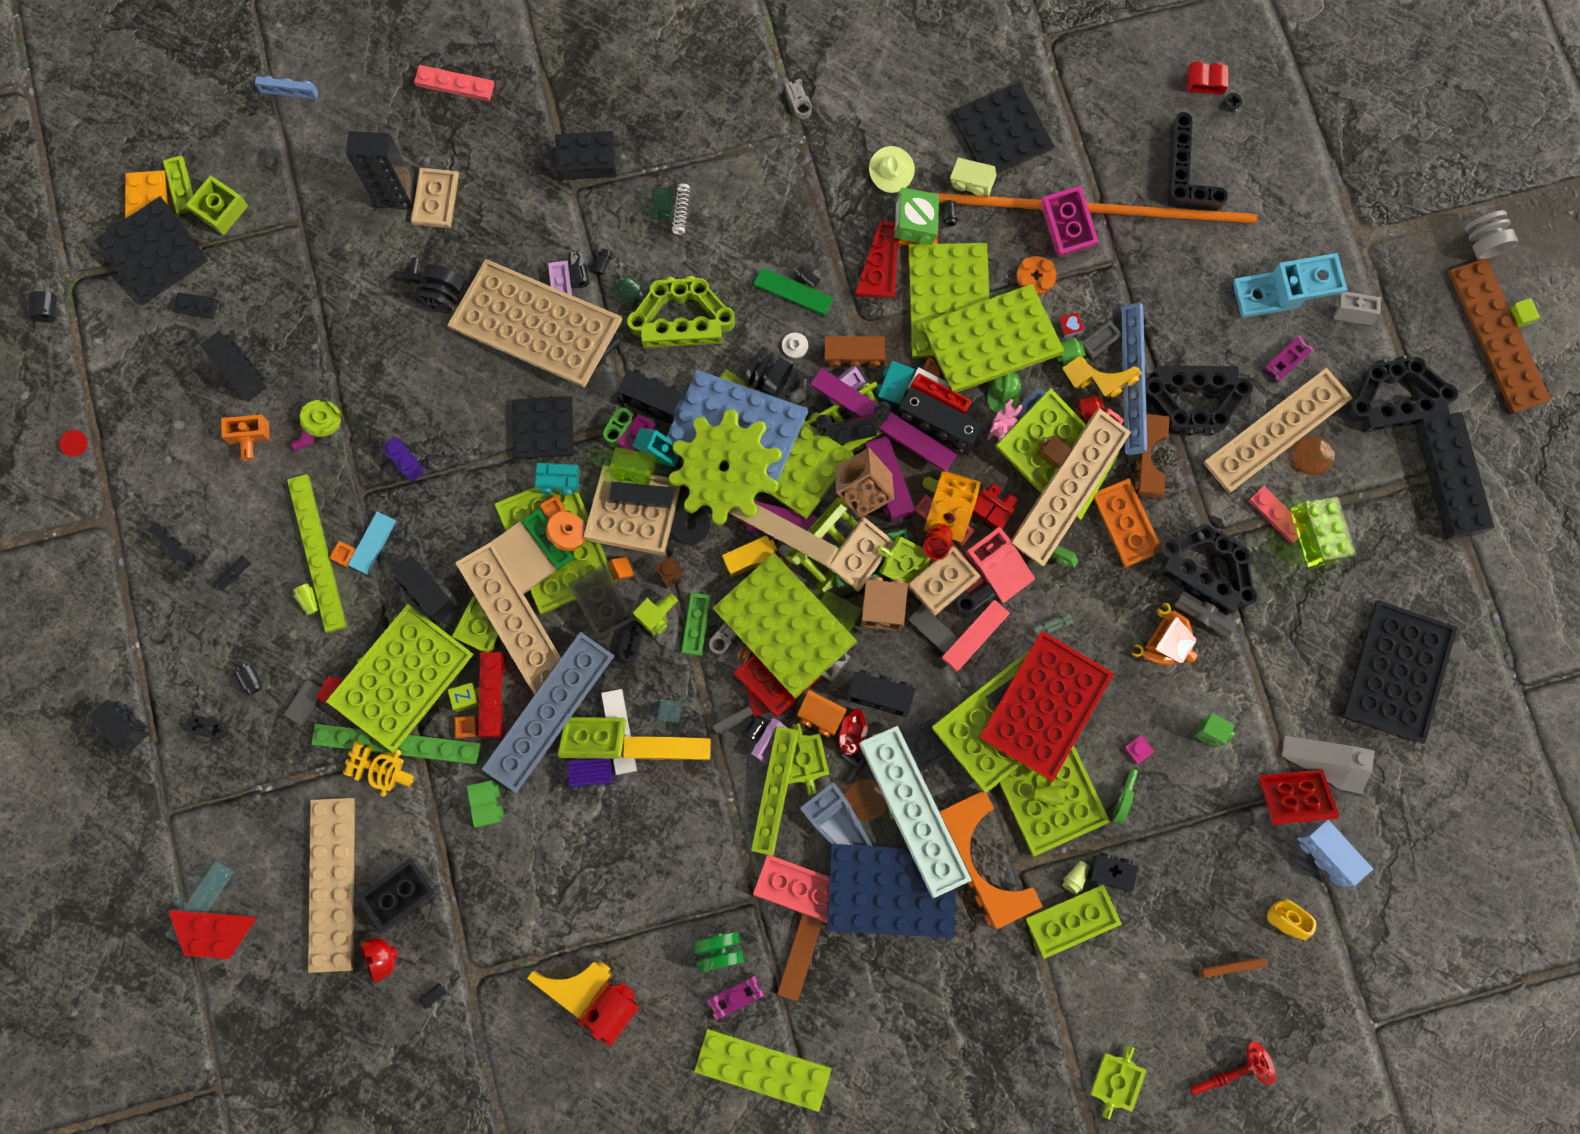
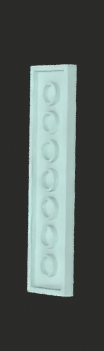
[859,726,972,899]

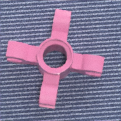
[987,399,1022,443]

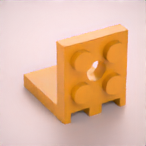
[924,471,981,543]

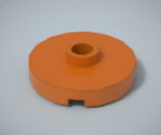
[546,512,586,551]

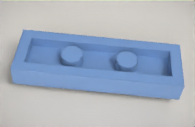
[255,76,318,100]

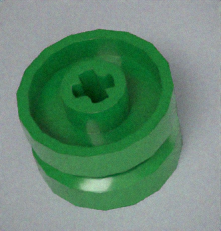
[692,932,745,973]

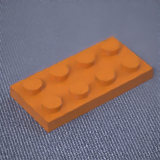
[1093,479,1159,568]

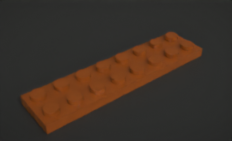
[1448,258,1551,415]

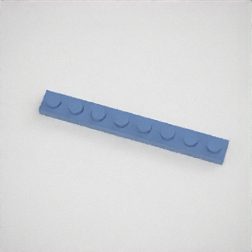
[1121,302,1147,456]

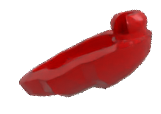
[838,709,868,755]

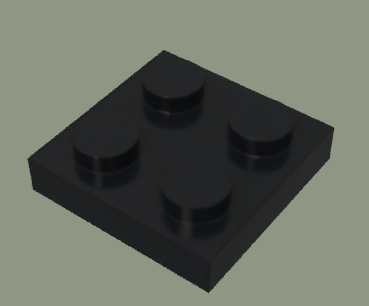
[902,717,953,772]

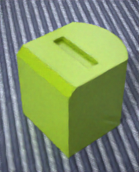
[1510,298,1540,328]

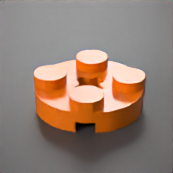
[1016,256,1056,296]

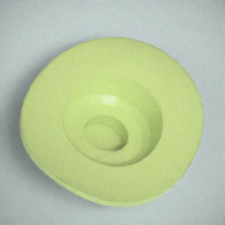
[869,146,915,193]

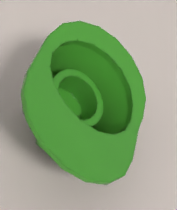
[987,372,1021,413]

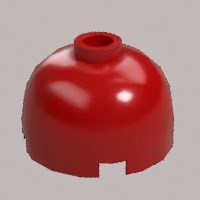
[360,938,398,983]

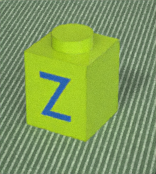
[448,683,480,712]

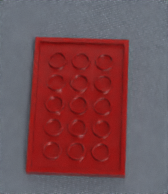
[979,630,1114,782]

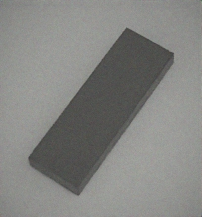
[908,605,959,655]

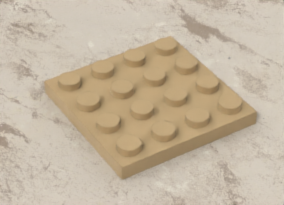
[584,465,682,556]

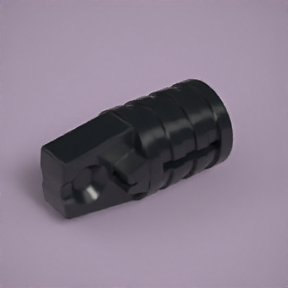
[568,251,590,288]

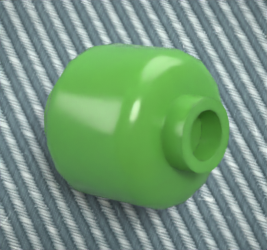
[1057,338,1086,366]

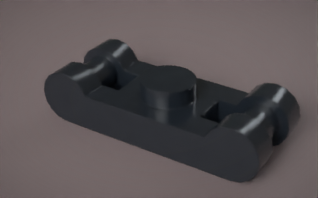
[149,523,197,566]

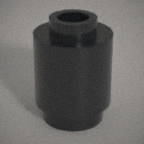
[234,663,263,696]

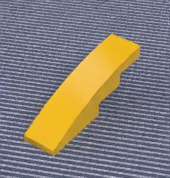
[622,737,710,760]

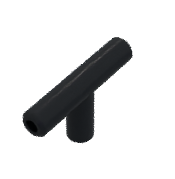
[393,257,422,281]
[841,752,867,784]

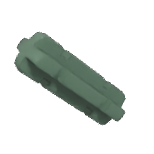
[1033,613,1073,637]

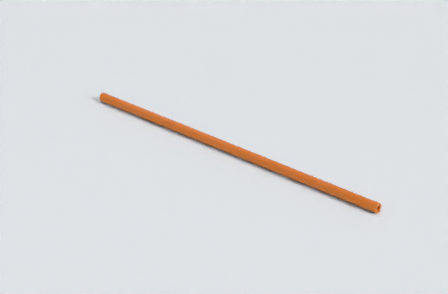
[929,192,1257,224]

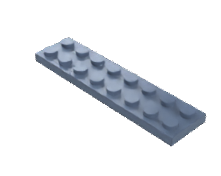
[482,632,614,793]

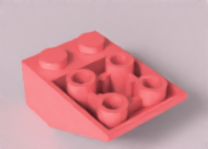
[965,527,1035,603]

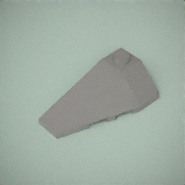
[1281,736,1375,794]

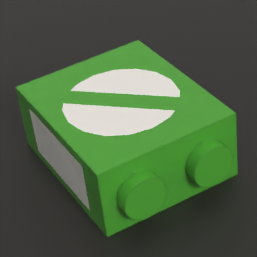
[894,187,939,245]

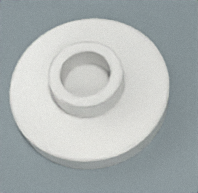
[782,333,808,359]

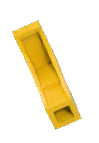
[1062,356,1142,398]

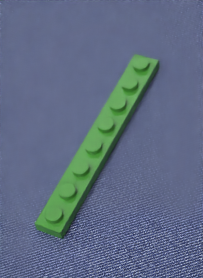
[312,724,481,765]

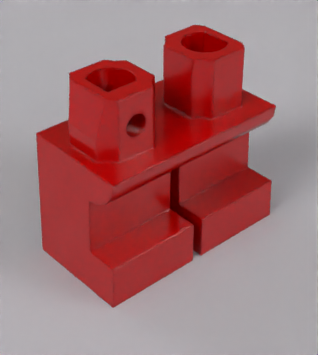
[972,483,1017,530]

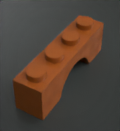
[1133,414,1169,499]

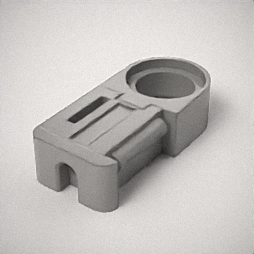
[786,79,812,119]
[709,622,738,655]

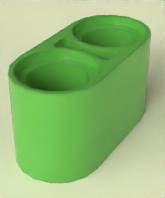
[603,408,633,448]

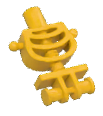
[343,741,415,797]

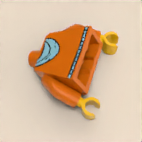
[1131,603,1197,665]

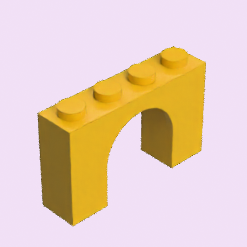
[722,535,784,578]

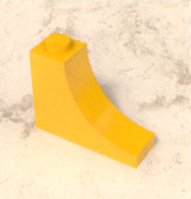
[527,961,612,1018]

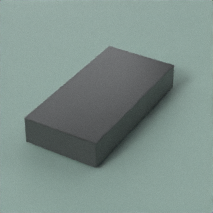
[1082,320,1122,360]
[284,680,321,726]
[713,706,753,735]

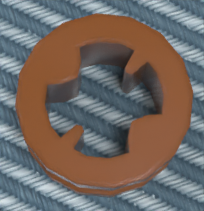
[737,643,752,663]

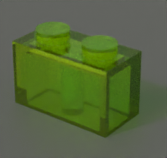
[609,447,656,485]

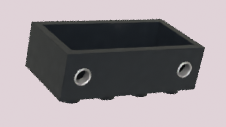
[898,387,983,456]

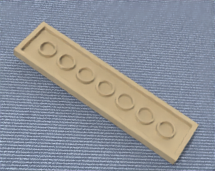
[1203,368,1353,494]
[1011,409,1131,566]
[455,542,561,695]
[308,798,355,973]

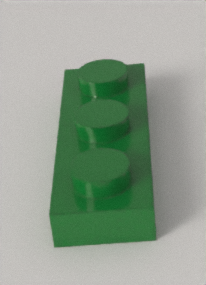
[522,509,575,571]

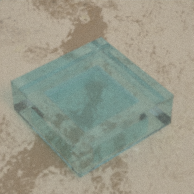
[658,699,682,723]

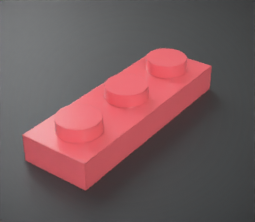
[1248,486,1308,544]

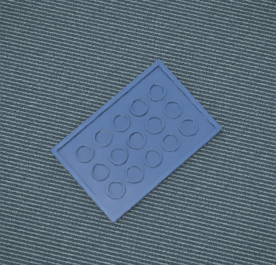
[667,370,808,482]

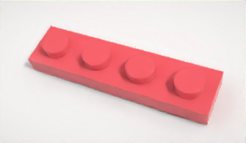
[414,65,495,102]

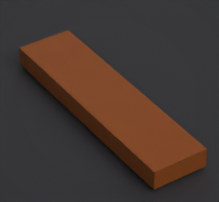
[777,914,823,1001]

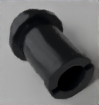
[943,200,958,227]
[593,249,613,276]
[795,265,821,288]
[418,982,447,1009]

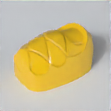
[1267,899,1316,941]

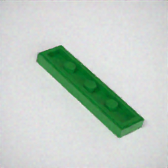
[754,267,833,317]

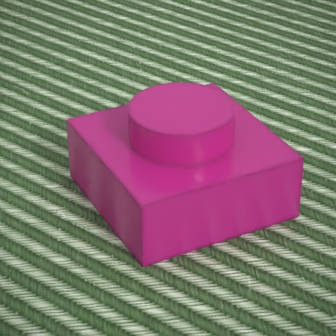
[1124,735,1155,765]

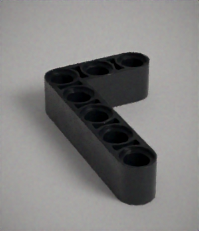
[1167,112,1228,211]

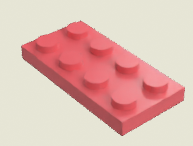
[753,855,829,923]

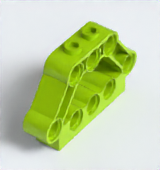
[627,276,735,348]

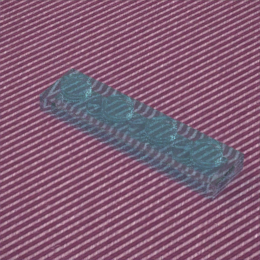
[165,860,235,944]

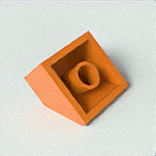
[797,690,847,737]

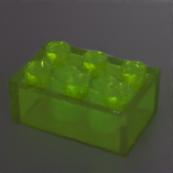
[1290,497,1356,567]

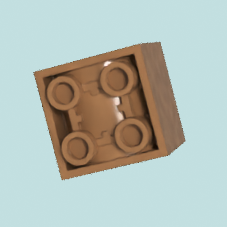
[835,448,894,518]
[861,577,908,632]

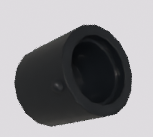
[28,291,57,323]

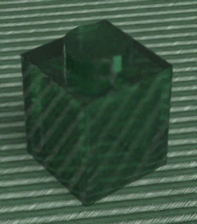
[652,188,674,220]

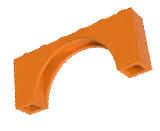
[939,791,1043,929]

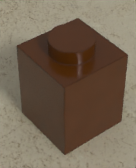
[1036,435,1072,468]
[655,556,684,588]

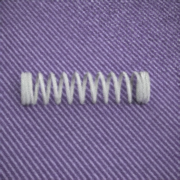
[672,183,690,235]

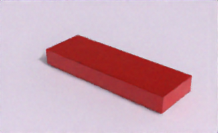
[909,373,972,414]

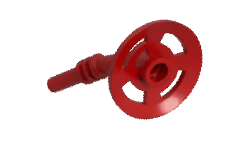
[1189,1042,1276,1096]

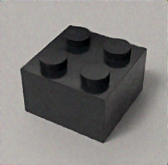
[88,699,150,752]

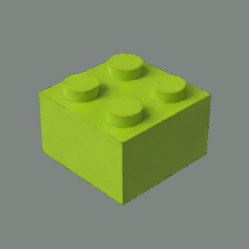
[186,175,248,236]

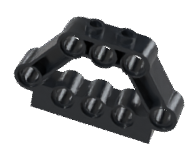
[1346,356,1459,433]
[1145,366,1253,436]
[1154,524,1258,616]

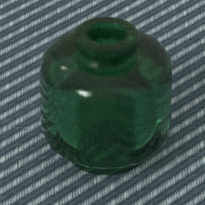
[614,275,644,304]

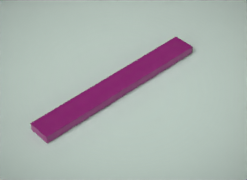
[810,368,957,473]

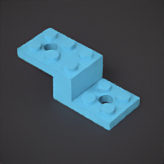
[1233,253,1347,318]

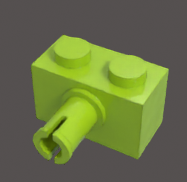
[633,592,678,636]

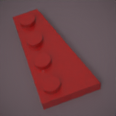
[855,221,898,299]

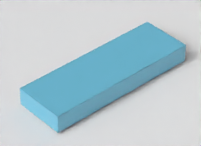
[348,512,396,575]

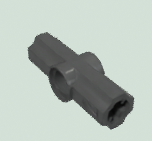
[1173,591,1237,639]

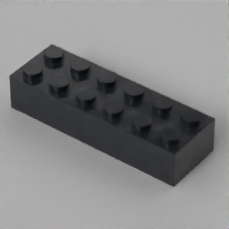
[346,131,416,210]
[1415,412,1495,540]

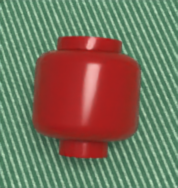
[1075,395,1105,424]

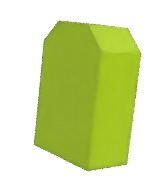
[922,477,939,494]

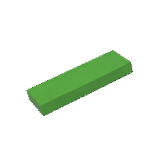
[681,593,711,656]

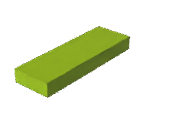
[163,155,193,215]

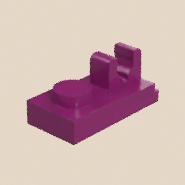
[617,414,655,456]

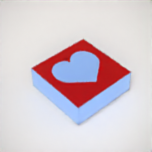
[1058,312,1084,338]

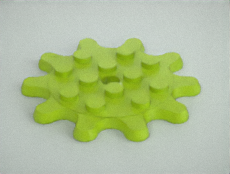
[669,409,782,525]

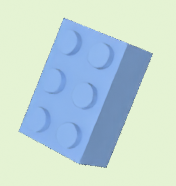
[1297,820,1373,887]

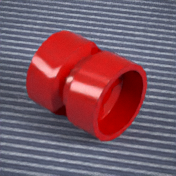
[923,523,953,560]

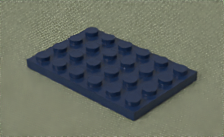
[826,844,956,938]

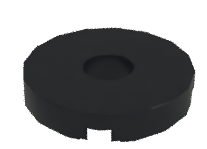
[671,506,711,545]

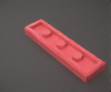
[941,600,1010,672]

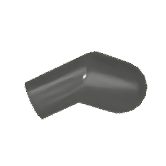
[786,378,808,404]

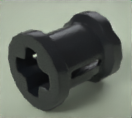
[741,716,767,743]

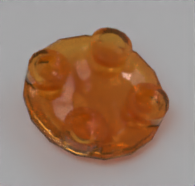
[1294,436,1335,474]
[846,779,887,821]

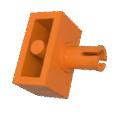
[221,415,270,461]

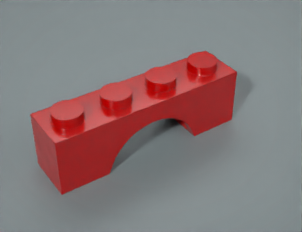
[479,652,505,739]

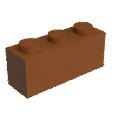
[824,336,885,368]

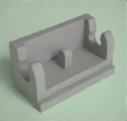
[1334,292,1381,326]

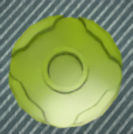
[300,400,341,437]

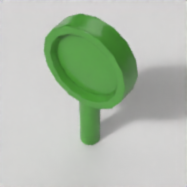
[1112,769,1138,825]

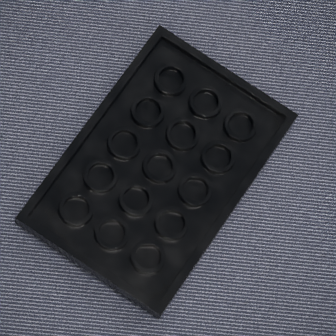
[1342,600,1458,744]

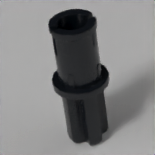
[213,555,251,591]

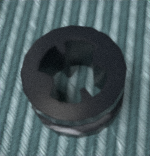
[1223,93,1242,112]

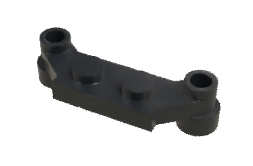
[815,401,890,444]

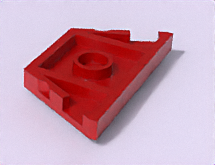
[169,910,256,959]

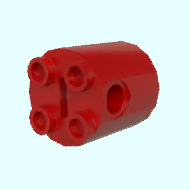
[577,981,640,1047]

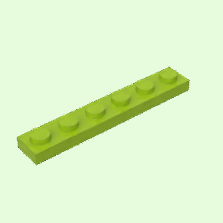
[751,726,799,855]

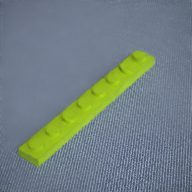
[287,474,348,633]

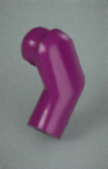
[291,428,315,451]

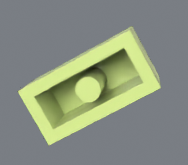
[950,158,996,196]

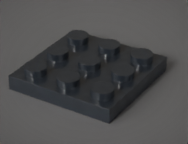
[512,396,575,459]

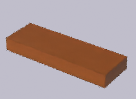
[1198,957,1268,978]

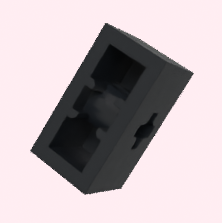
[1088,852,1139,892]

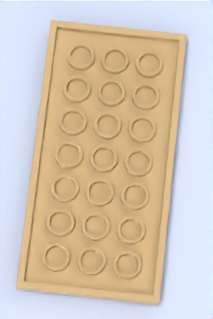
[447,259,623,388]

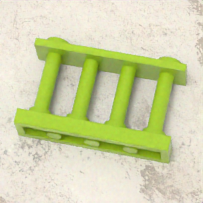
[807,382,898,454]
[785,497,858,592]

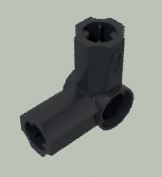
[951,582,995,618]

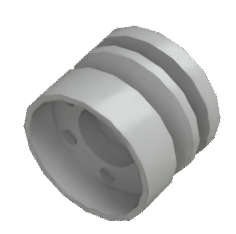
[1465,210,1519,260]

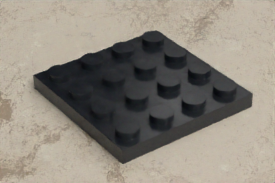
[951,82,1054,174]
[94,196,209,305]

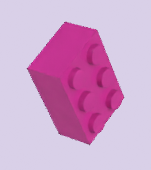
[1040,186,1099,258]

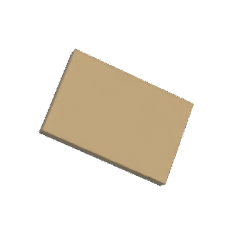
[411,168,459,228]
[826,517,894,591]
[492,521,557,595]
[908,546,981,617]

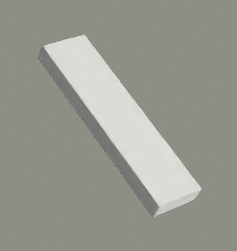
[601,689,637,775]

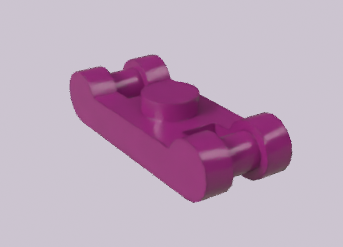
[1264,335,1314,383]
[706,976,765,1021]

